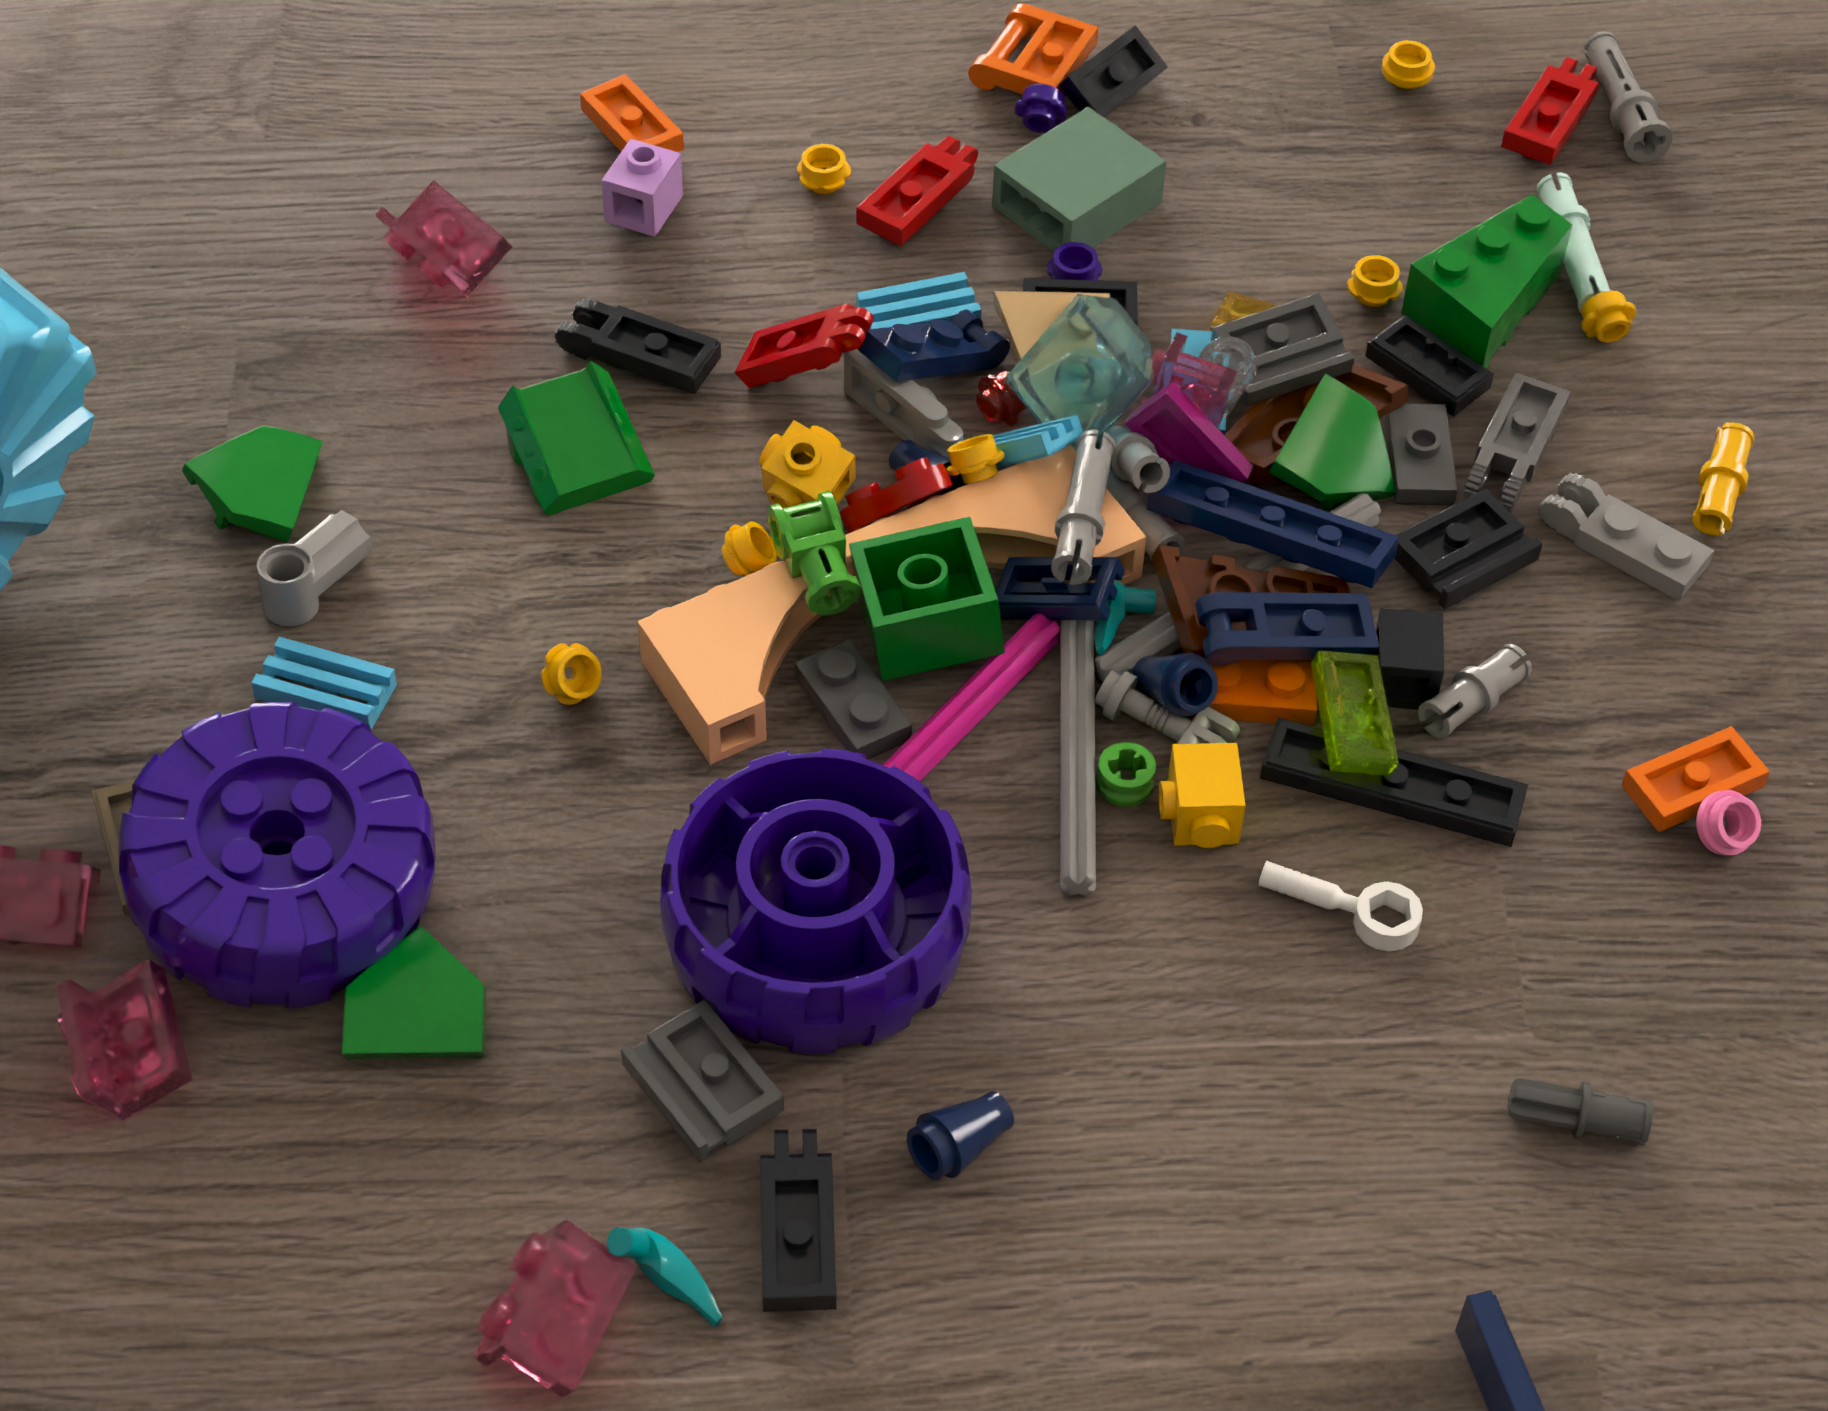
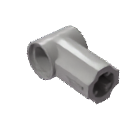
[256,510,372,627]

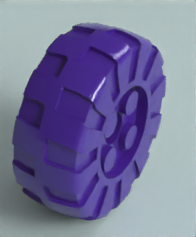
[118,702,436,1009]
[660,748,972,1054]

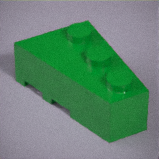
[1401,194,1572,369]

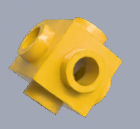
[759,420,856,508]

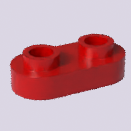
[839,457,953,534]

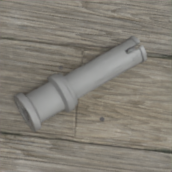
[1584,31,1673,163]

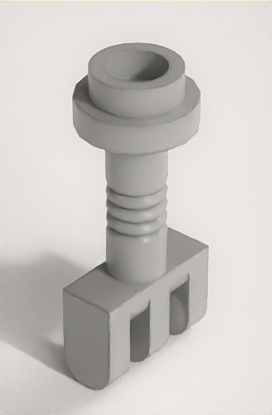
[1095,670,1240,744]

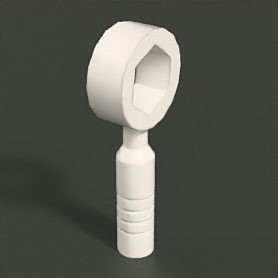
[1258,861,1423,952]

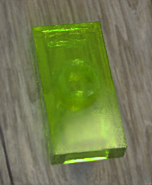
[1311,651,1399,776]

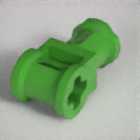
[767,491,861,616]

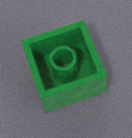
[849,516,1005,681]

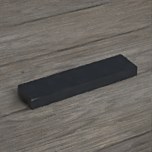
[1260,717,1528,847]

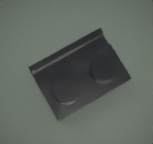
[1394,489,1542,609]

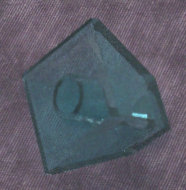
[1004,294,1154,451]

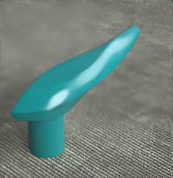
[1094,580,1156,656]
[607,1227,723,1327]

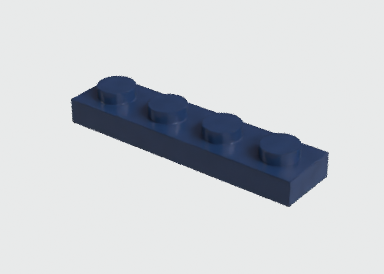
[1147,460,1399,588]

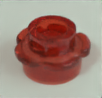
[975,370,1029,426]

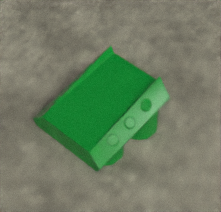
[498,360,655,516]

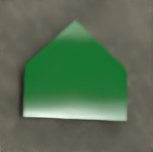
[1269,373,1395,511]
[182,425,323,543]
[342,926,486,1059]

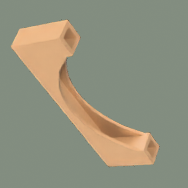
[638,445,1146,765]

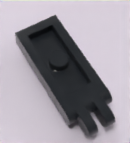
[760,1129,837,1312]

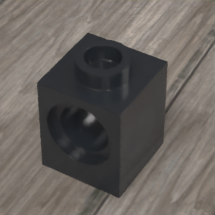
[1372,608,1444,710]

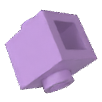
[602,139,683,237]

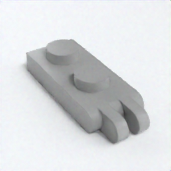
[844,349,963,458]

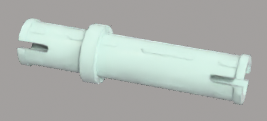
[1536,172,1611,313]

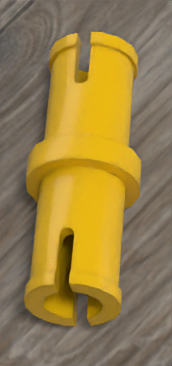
[1692,422,1755,536]

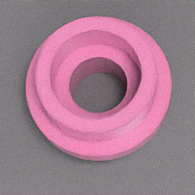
[1696,790,1761,856]

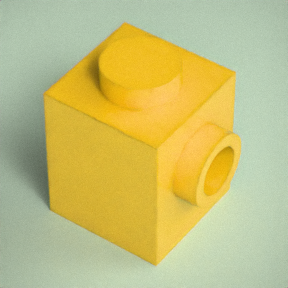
[1158,743,1246,848]

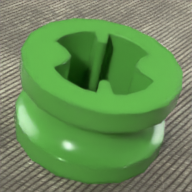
[1096,742,1156,807]

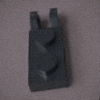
[554,298,721,394]

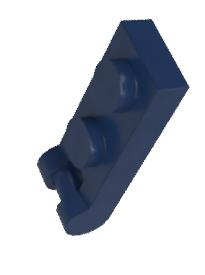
[857,309,1010,382]
[1195,592,1380,666]

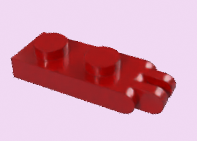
[1501,57,1599,165]
[856,136,978,246]
[734,304,874,388]

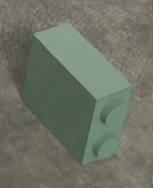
[992,107,1166,252]

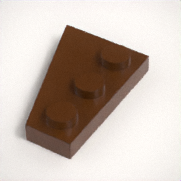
[1224,364,1408,485]
[1151,544,1351,660]

